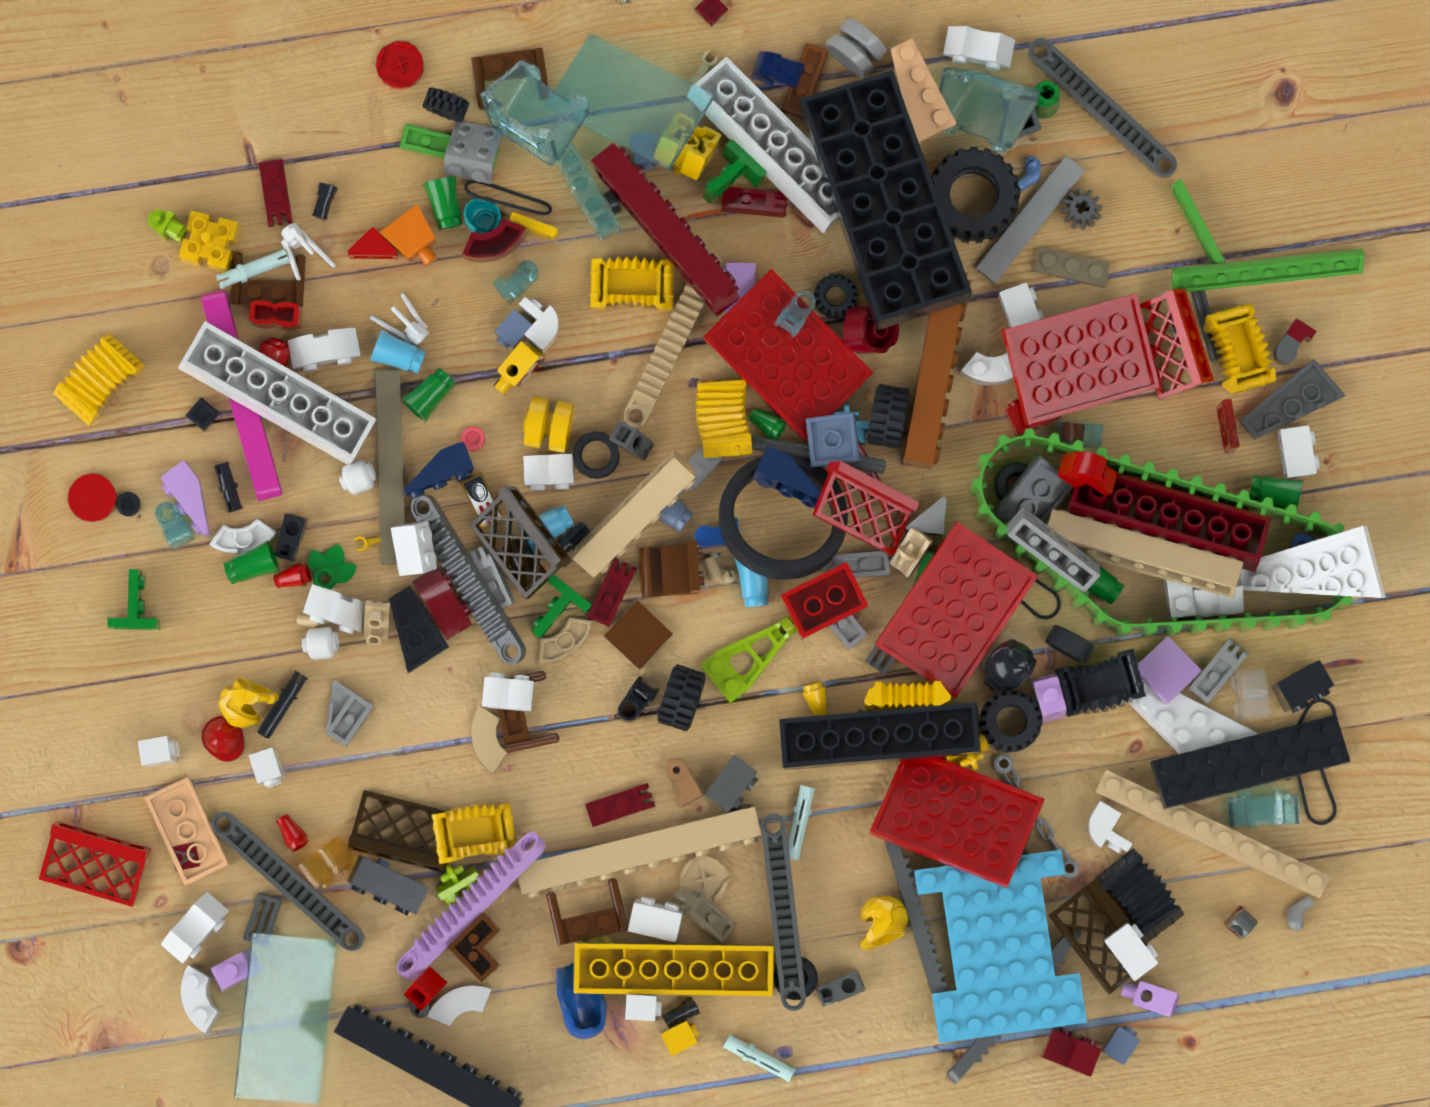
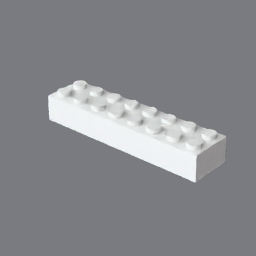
[688,57,838,234]
[178,321,376,465]

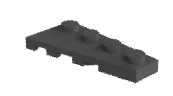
[1239,359,1346,440]

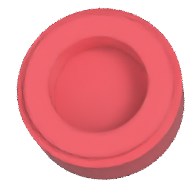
[461,426,485,452]

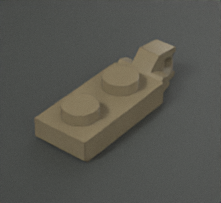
[673,886,736,944]

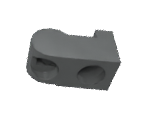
[609,421,654,461]
[816,969,866,1007]

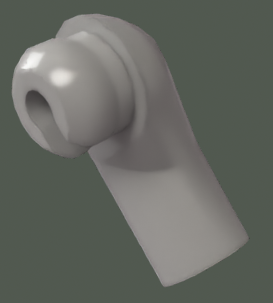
[1287,895,1314,931]

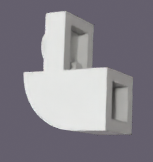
[519,297,559,354]
[1087,801,1132,854]

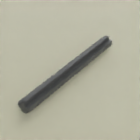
[751,435,886,474]

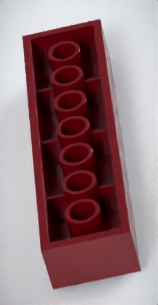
[591,142,740,317]
[1068,473,1272,573]

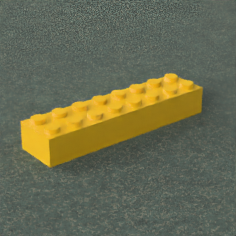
[573,943,774,996]

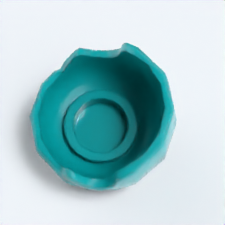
[464,198,502,234]

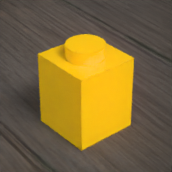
[661,1021,700,1056]

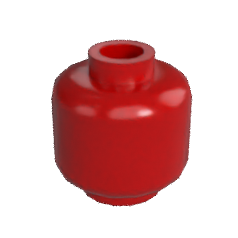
[258,337,290,367]

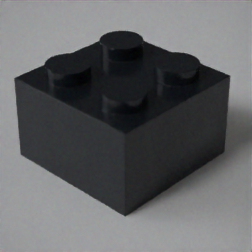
[1270,660,1334,713]

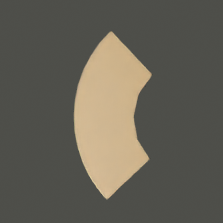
[538,617,593,664]
[471,706,507,773]

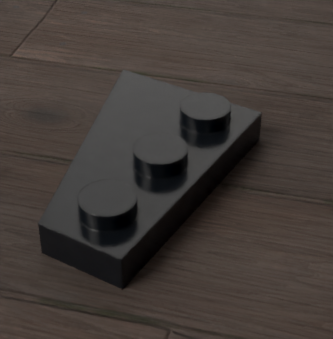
[389,585,450,674]

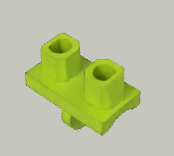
[148,209,188,243]
[435,863,479,905]

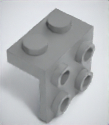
[443,121,502,184]

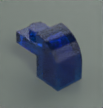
[751,51,805,89]

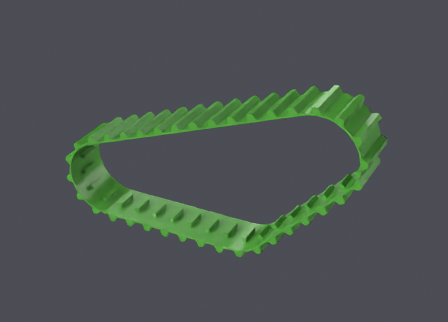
[969,429,1353,638]

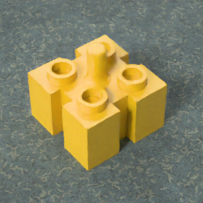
[654,113,722,180]
[178,211,241,272]

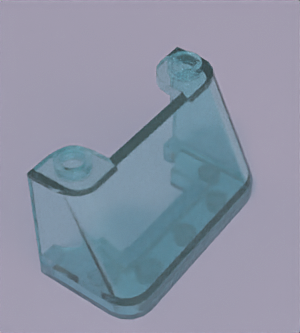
[480,60,590,166]
[939,67,1041,152]

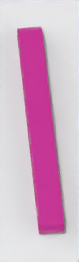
[201,289,283,502]

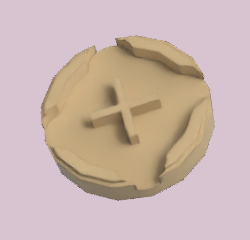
[680,855,728,902]

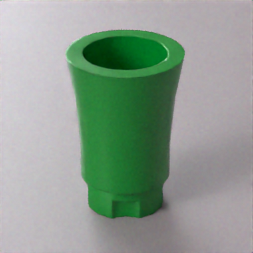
[1028,81,1060,119]
[423,176,462,230]
[401,368,455,423]
[1249,475,1303,508]
[223,540,280,584]
[1087,560,1125,605]

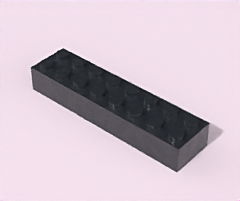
[779,702,982,771]
[334,1003,525,1107]

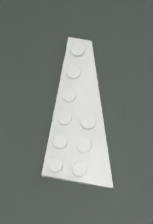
[1239,526,1386,598]
[1129,680,1258,754]

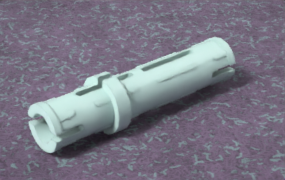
[216,249,289,289]
[788,785,815,860]
[723,1034,796,1082]

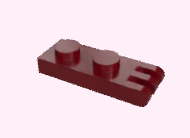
[259,159,293,227]
[721,187,788,218]
[587,557,637,627]
[585,783,656,827]

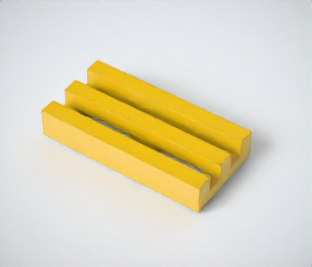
[510,212,559,241]

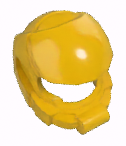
[218,677,279,728]
[859,895,909,951]

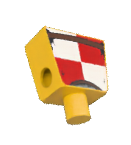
[493,341,546,395]

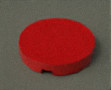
[376,41,424,90]
[67,473,117,523]

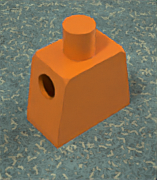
[380,204,437,266]

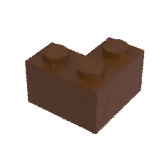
[447,912,501,983]

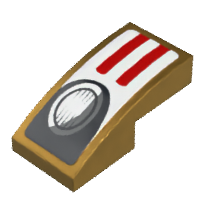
[460,472,504,529]

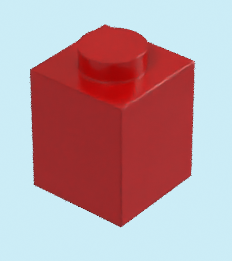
[404,966,448,1011]

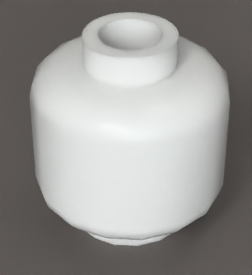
[339,460,377,495]
[302,627,339,660]

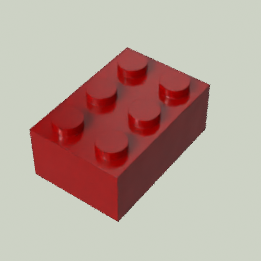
[780,562,869,640]

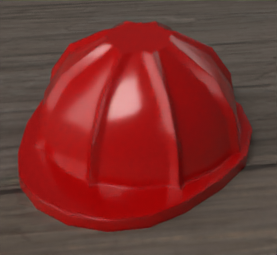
[202,716,245,762]

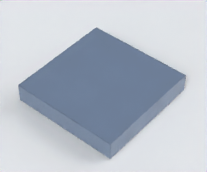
[806,412,861,468]

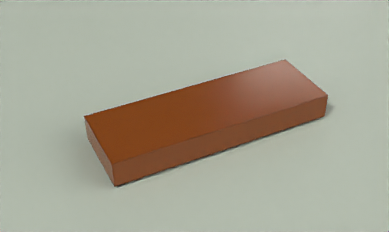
[781,43,829,119]

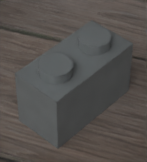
[705,755,759,813]

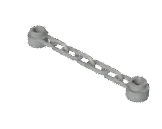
[993,754,1079,878]

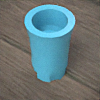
[370,330,426,374]
[517,505,574,553]
[734,556,769,607]

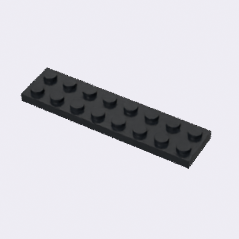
[1150,715,1351,810]

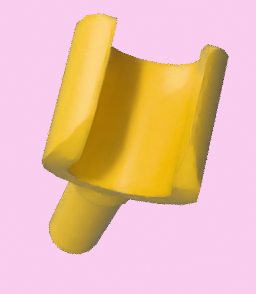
[354,536,381,552]

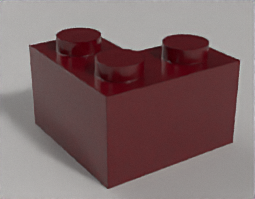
[1041,1027,1102,1077]

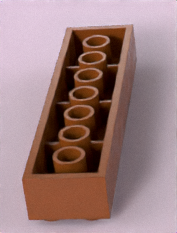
[902,272,971,470]

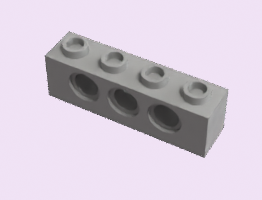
[1007,507,1100,593]

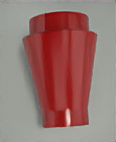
[273,563,312,589]
[276,814,309,852]

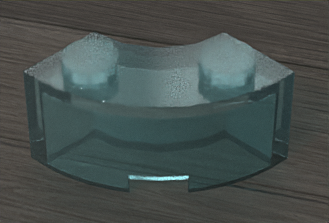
[1228,790,1300,827]

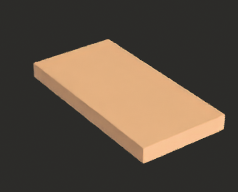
[144,776,230,886]

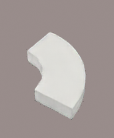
[209,519,278,554]
[427,986,492,1026]

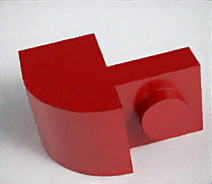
[1057,451,1117,496]

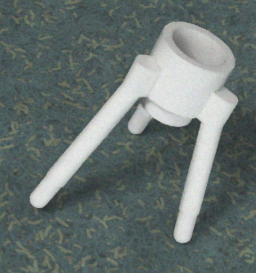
[281,223,336,281]
[370,293,430,346]

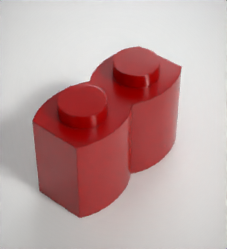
[249,300,302,330]

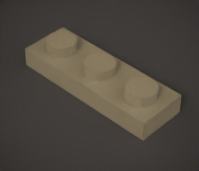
[1033,247,1110,288]

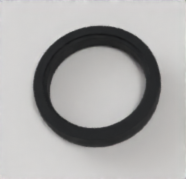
[719,454,848,580]

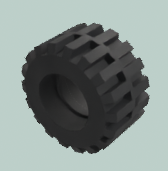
[867,384,910,449]
[657,664,706,731]
[979,690,1043,753]

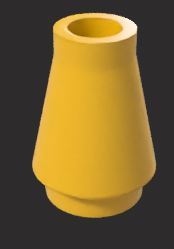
[802,681,828,716]

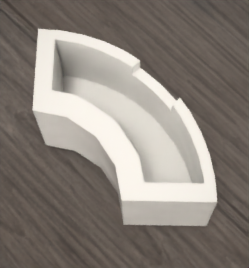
[943,26,1015,71]
[288,328,361,372]
[959,352,1014,386]
[303,584,365,634]
[161,892,229,964]
[181,965,221,1033]

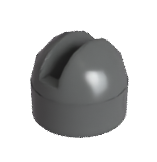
[410,1003,431,1018]

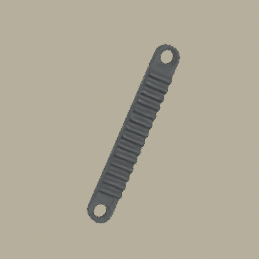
[1028,38,1177,179]
[411,495,526,664]
[211,812,365,951]
[761,813,806,1011]
[884,840,948,994]
[945,929,1082,1084]

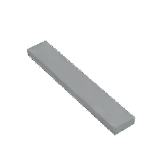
[976,156,1085,284]

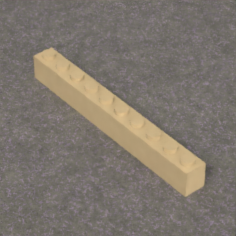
[1093,770,1330,899]
[518,807,762,898]

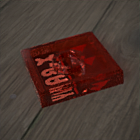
[1216,399,1240,454]

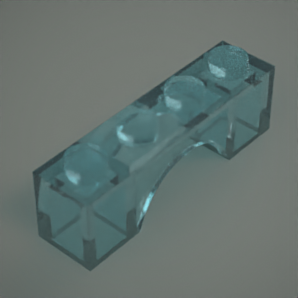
[552,142,621,242]

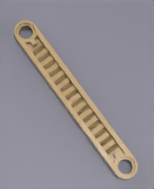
[624,252,722,429]

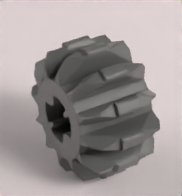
[1061,188,1102,230]

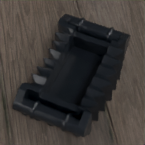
[1055,649,1146,717]
[1095,848,1184,944]

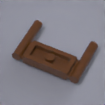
[471,48,550,110]
[231,252,306,308]
[498,671,560,753]
[546,878,628,946]

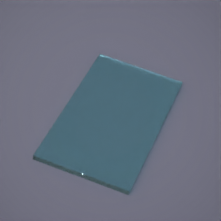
[545,34,715,170]
[234,933,336,1104]

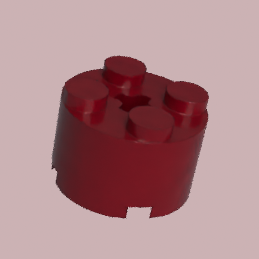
[843,305,899,354]

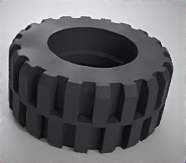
[931,147,1020,243]

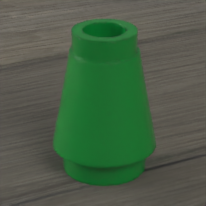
[749,408,786,440]

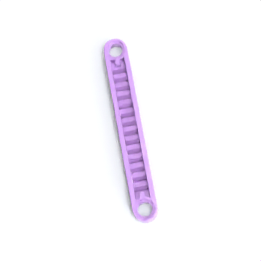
[397,832,546,980]

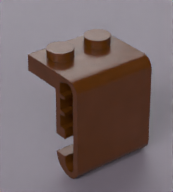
[638,541,705,597]

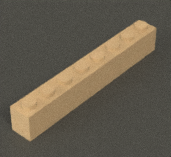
[1048,509,1243,598]

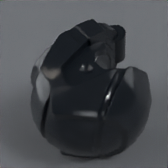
[984,639,1037,692]

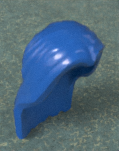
[556,963,607,1039]

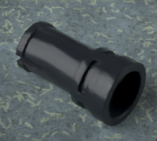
[312,182,338,220]
[662,996,701,1029]

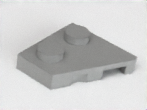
[325,680,374,747]

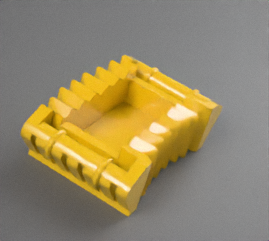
[589,256,675,312]
[1203,303,1276,394]
[53,333,145,426]
[695,377,752,458]
[863,681,951,711]
[432,803,517,864]

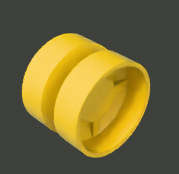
[523,395,574,453]

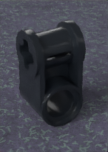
[618,676,659,723]

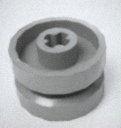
[825,17,887,78]

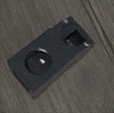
[275,513,309,562]

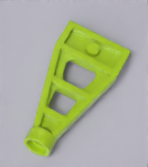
[700,616,797,704]

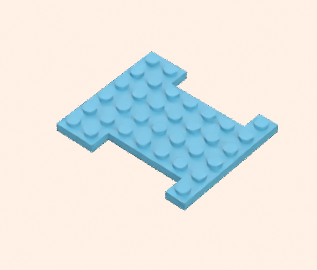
[914,850,1087,1043]

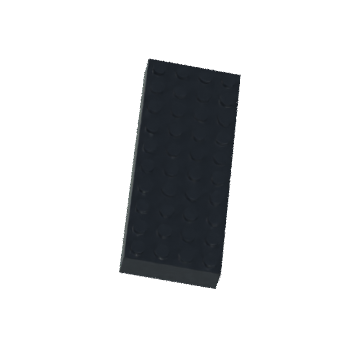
[799,70,972,330]

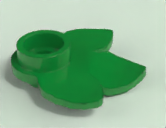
[308,544,357,590]

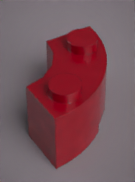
[462,219,527,263]
[412,567,473,640]

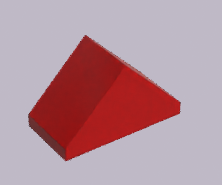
[348,227,399,260]

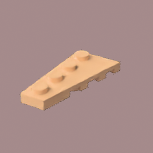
[890,39,957,144]

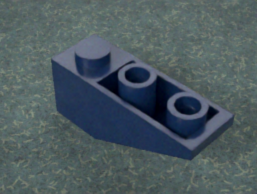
[403,441,474,499]
[752,446,821,508]

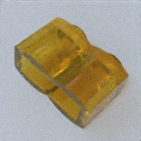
[298,836,356,890]

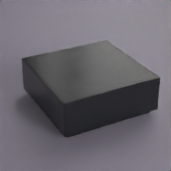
[185,397,220,432]

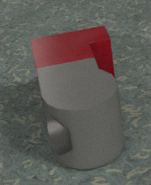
[1274,318,1317,365]
[1223,906,1258,939]

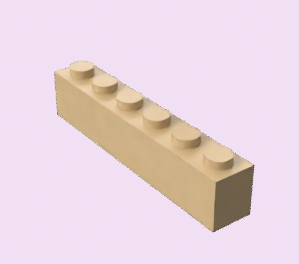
[572,450,696,578]

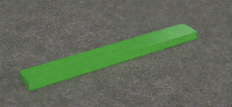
[1171,248,1365,292]

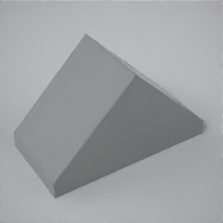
[905,496,947,536]

